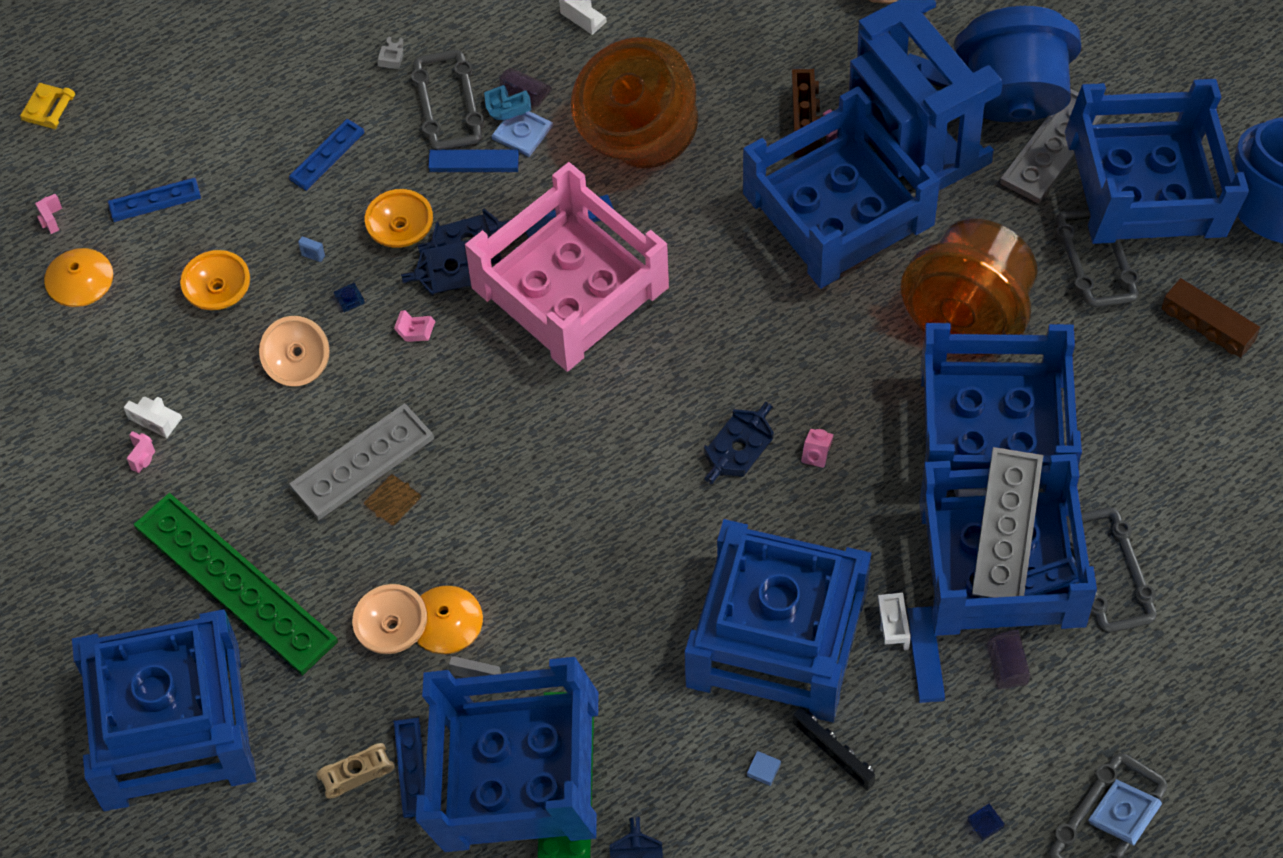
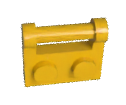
[20,83,75,129]

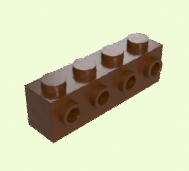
[791,69,822,157]
[1161,278,1260,358]

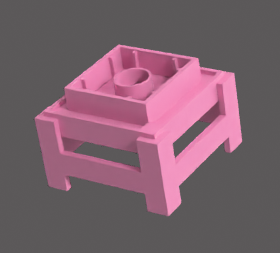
[465,162,669,372]

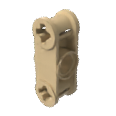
[316,743,395,799]

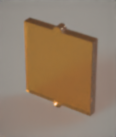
[364,474,422,526]

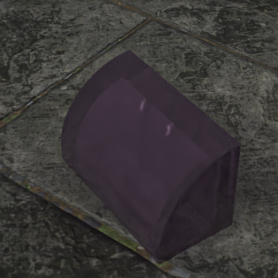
[499,68,552,107]
[987,630,1030,690]

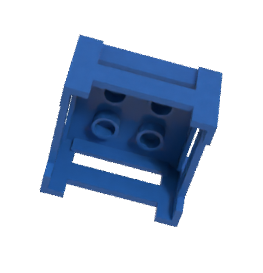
[849,0,1003,190]
[1064,79,1249,244]
[743,86,940,289]
[920,323,1082,492]
[919,454,1097,636]
[685,519,871,723]
[72,609,257,811]
[416,657,599,852]

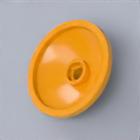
[365,189,433,248]
[44,248,113,307]
[180,250,250,310]
[416,586,483,654]

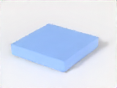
[492,111,553,157]
[1088,779,1162,845]

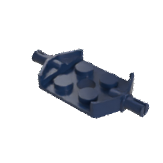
[417,208,512,264]
[401,240,502,296]
[704,402,774,484]
[610,817,663,858]

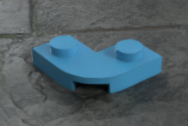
[484,85,532,120]

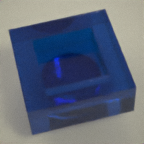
[334,283,365,313]
[967,803,1005,841]

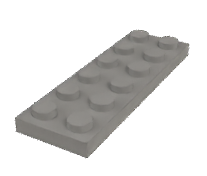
[1000,89,1105,204]
[289,403,434,521]
[971,447,1043,598]

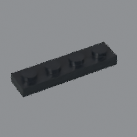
[793,707,875,791]

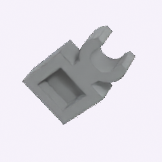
[377,37,403,69]

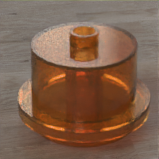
[571,37,698,168]
[901,219,1038,355]

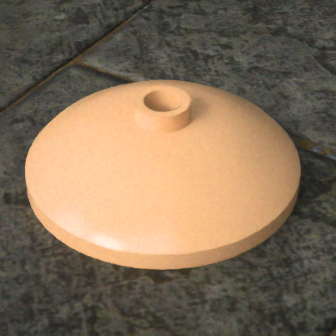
[259,316,330,386]
[352,584,427,654]

